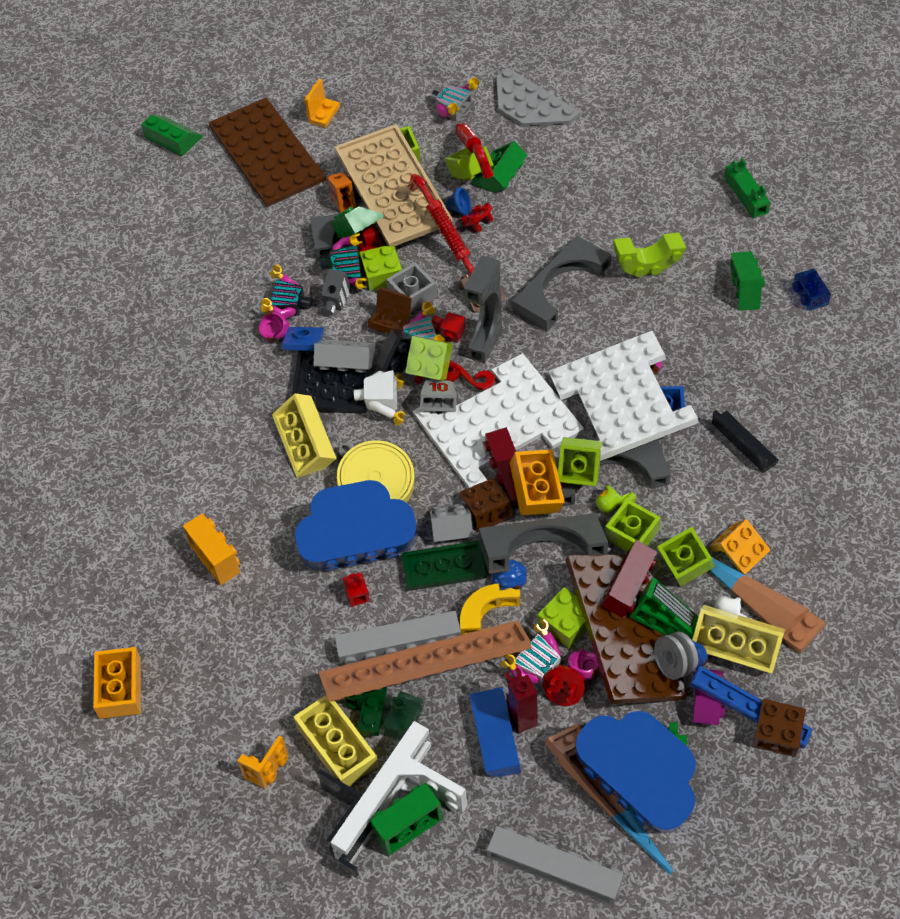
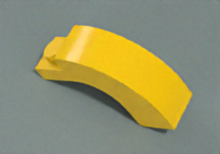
[460,583,521,635]

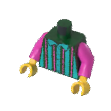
[320,233,367,289]

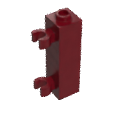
[505,667,538,734]

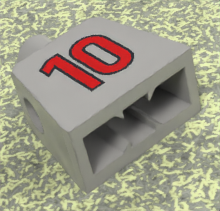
[420,379,457,412]

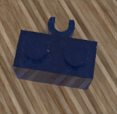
[792,268,831,311]

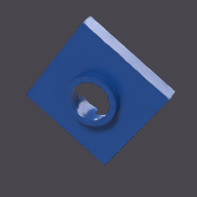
[282,327,324,351]

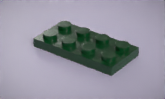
[402,540,487,591]

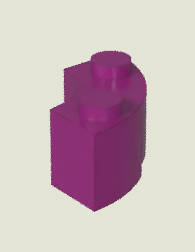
[693,669,727,725]

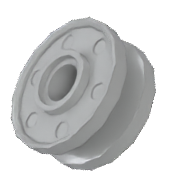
[654,631,698,680]

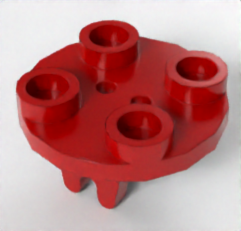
[460,202,494,233]
[543,665,585,706]

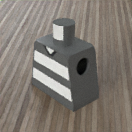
[321,269,351,315]

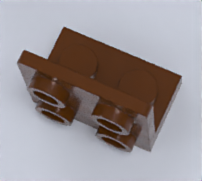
[460,478,513,532]
[752,699,806,757]

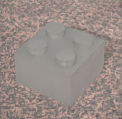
[386,262,437,313]

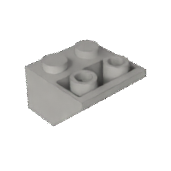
[430,503,473,542]

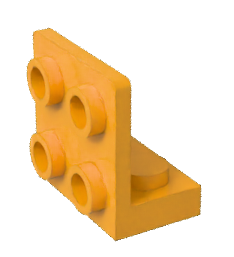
[304,79,340,128]
[709,519,770,574]
[237,735,288,789]

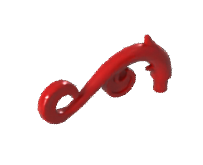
[414,360,495,390]

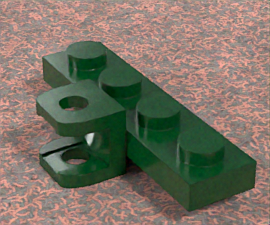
[345,686,388,736]

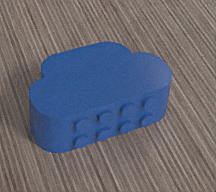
[295,480,416,571]
[576,711,696,833]

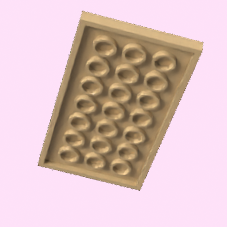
[334,124,453,247]

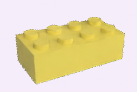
[692,605,785,673]
[293,695,379,787]

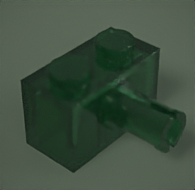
[381,691,424,741]

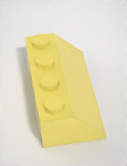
[272,393,337,478]

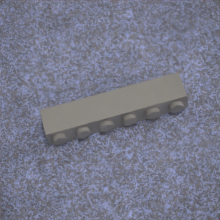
[335,611,461,666]
[487,826,624,906]

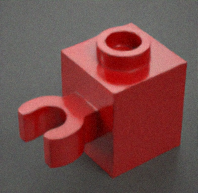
[431,312,466,343]
[343,572,370,607]

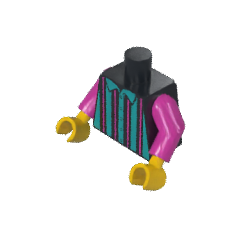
[260,264,313,319]

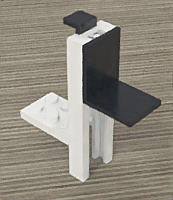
[317,721,467,878]

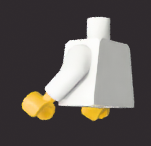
[354,370,405,425]

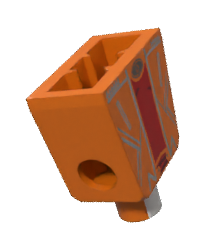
[327,172,357,212]

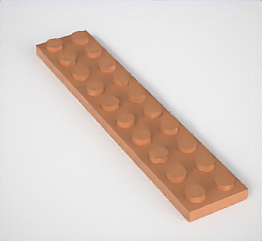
[318,620,531,702]

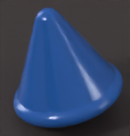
[444,187,471,215]

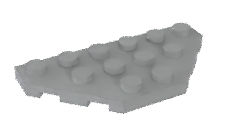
[497,67,580,127]

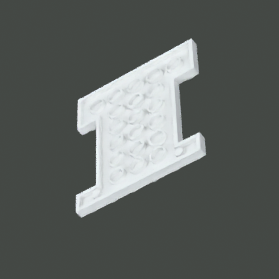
[549,331,699,461]
[412,353,584,488]

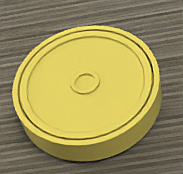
[337,441,415,503]

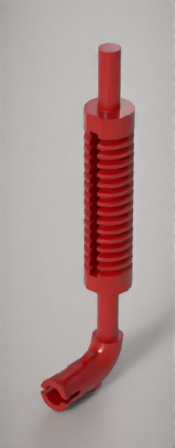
[455,123,494,179]
[408,174,474,274]

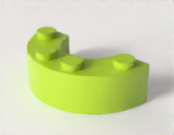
[612,233,687,277]

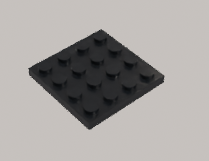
[292,351,370,413]

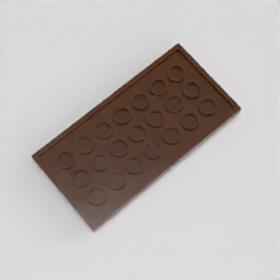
[208,97,326,207]
[565,555,689,704]

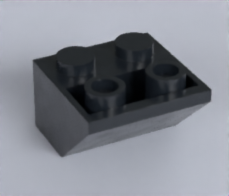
[376,329,412,372]

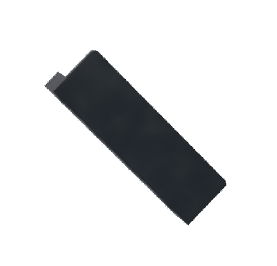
[712,410,779,473]

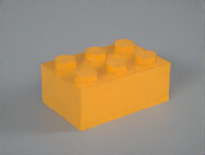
[510,449,565,516]
[182,513,241,585]
[93,647,141,719]

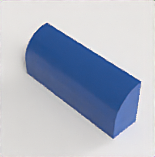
[470,687,521,777]

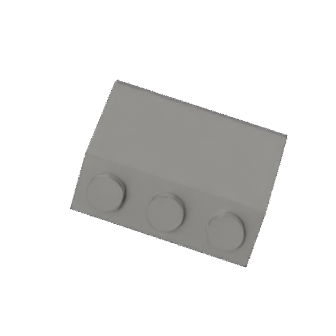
[314,339,376,372]

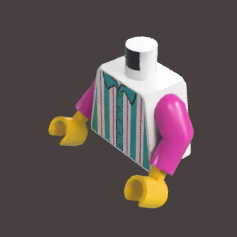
[501,619,561,686]

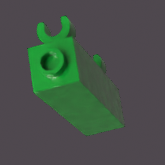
[724,158,770,219]

